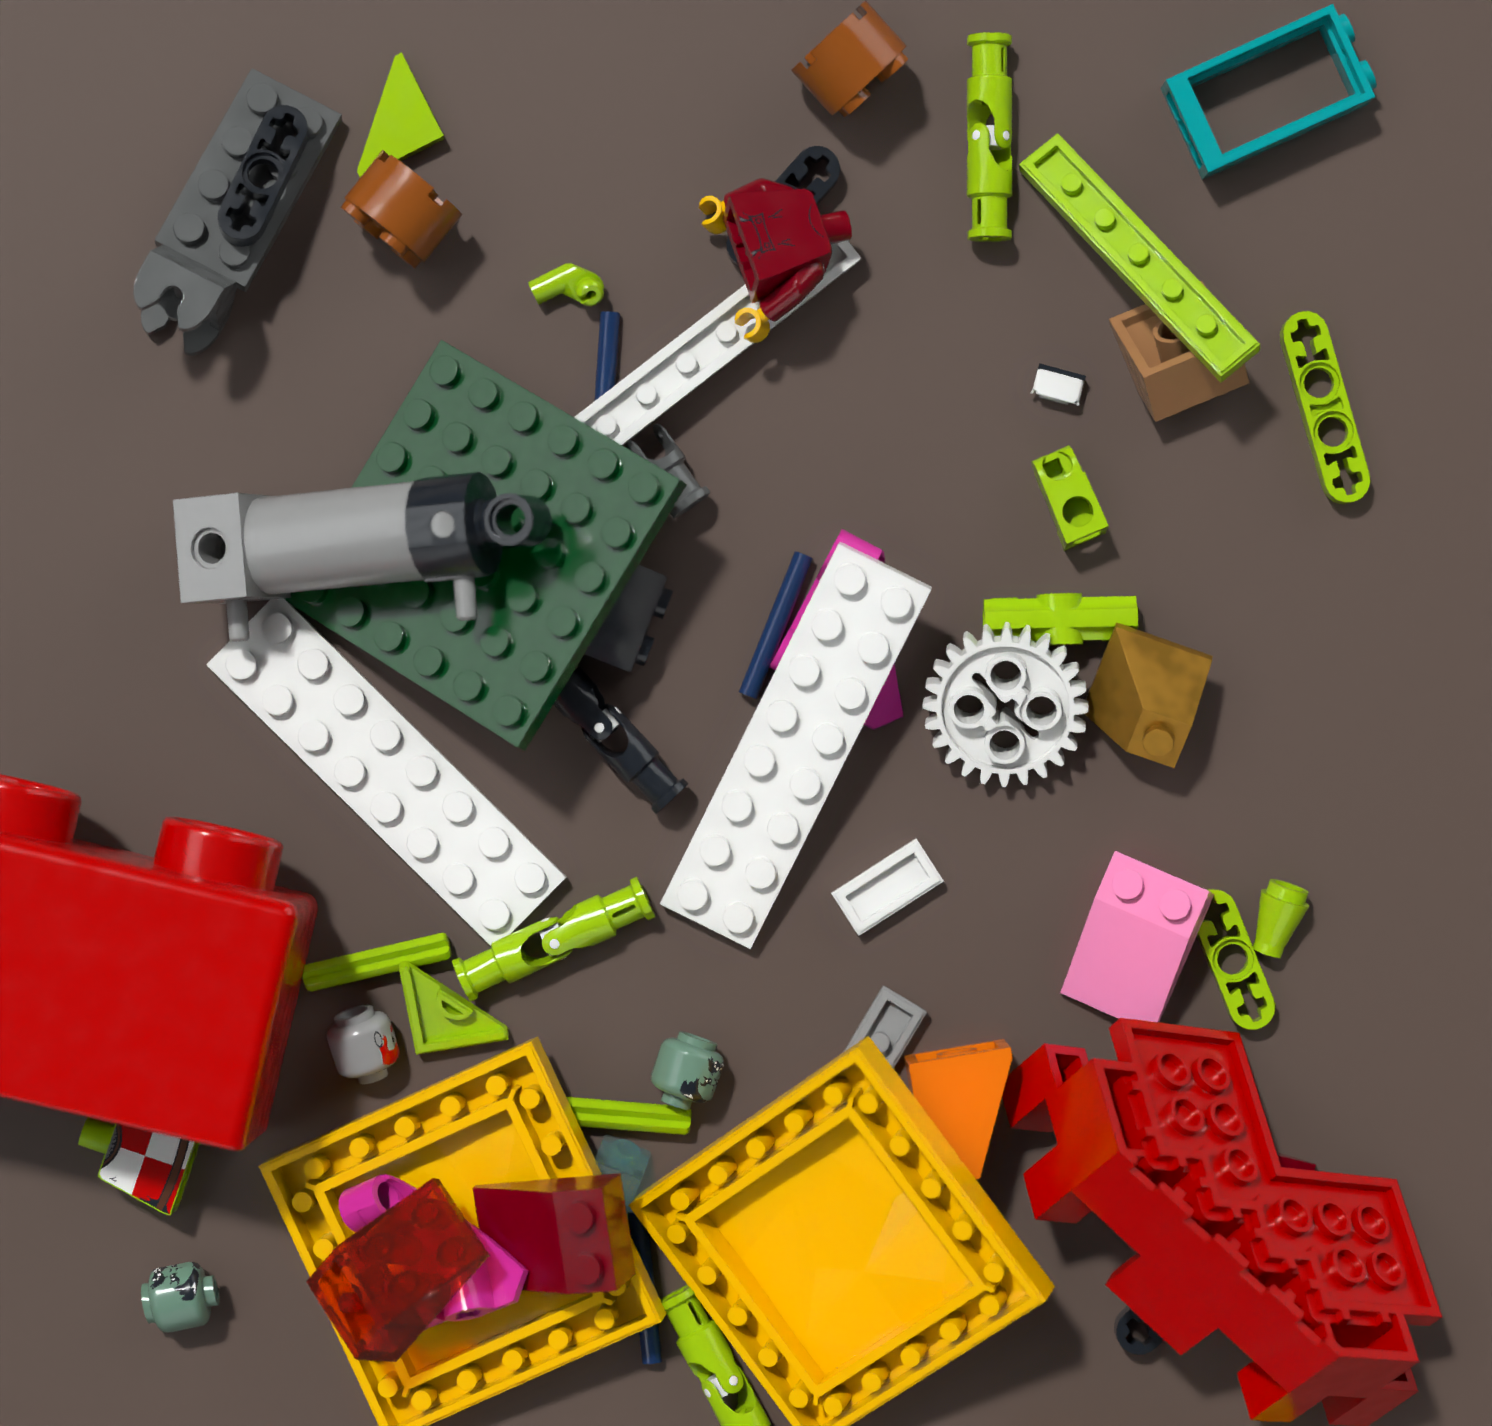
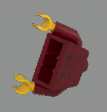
[699,178,852,343]

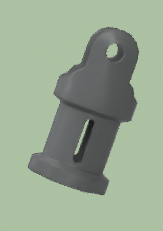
[626,423,711,519]

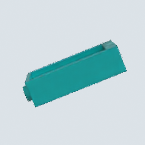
[1160,4,1377,180]

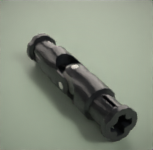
[554,667,689,814]

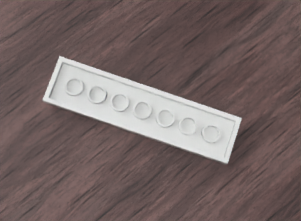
[660,541,932,949]
[206,598,567,946]

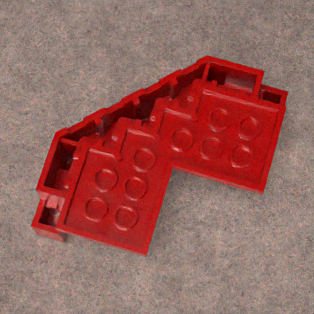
[1002,1018,1442,1426]

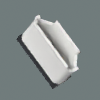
[1031,364,1086,406]

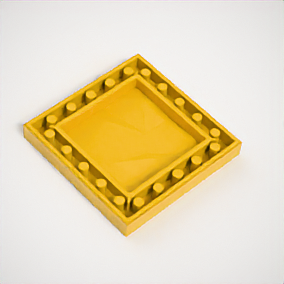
[628,1035,1055,1426]
[259,1036,667,1426]

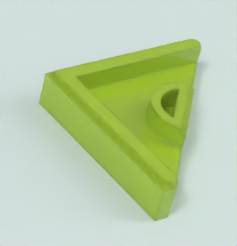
[357,52,445,177]
[399,961,509,1055]

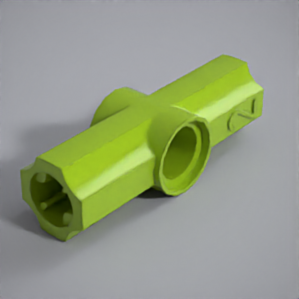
[982,593,1138,646]

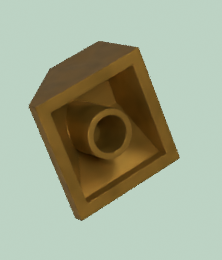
[1084,622,1213,768]

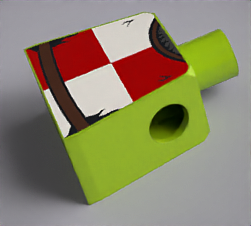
[78,1117,200,1216]

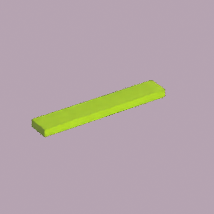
[1019,133,1260,383]

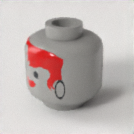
[326,1005,400,1084]

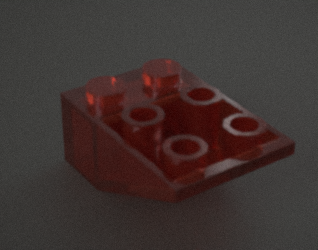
[306,1178,490,1362]

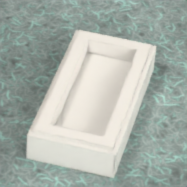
[831,838,943,936]

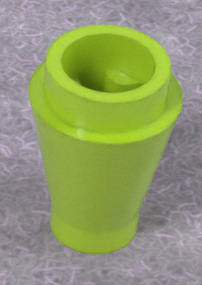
[1253,879,1309,958]

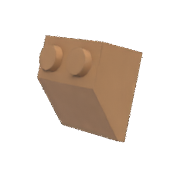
[1109,281,1249,422]

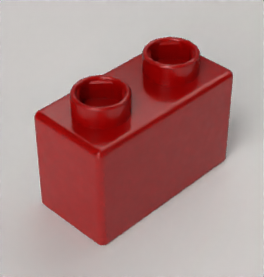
[0,774,318,1151]

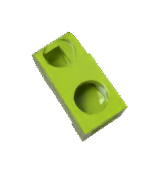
[1031,445,1109,551]

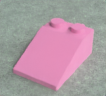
[1060,851,1214,1022]

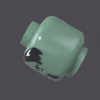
[650,1031,724,1110]
[141,1262,220,1333]

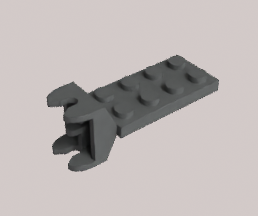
[134,68,342,356]

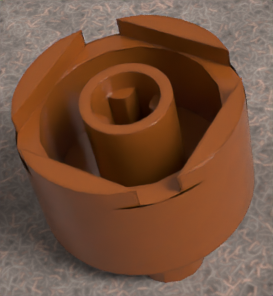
[791,0,908,117]
[340,150,462,269]

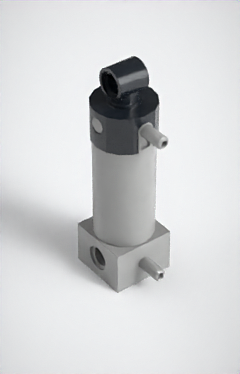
[173,472,552,642]

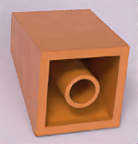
[904,1039,1012,1179]

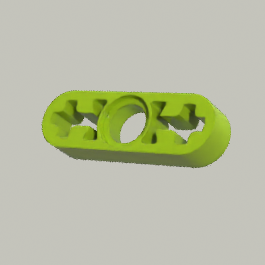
[1197,889,1275,1030]

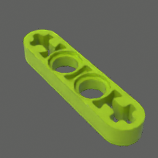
[1280,311,1370,504]

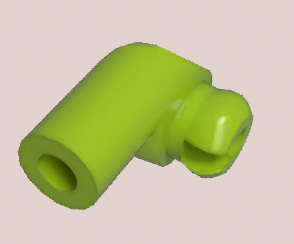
[528,263,604,306]

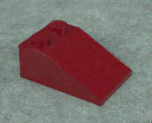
[472,1173,636,1294]

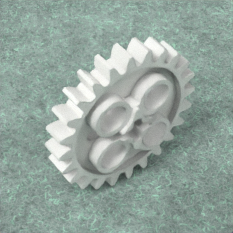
[923,622,1088,787]

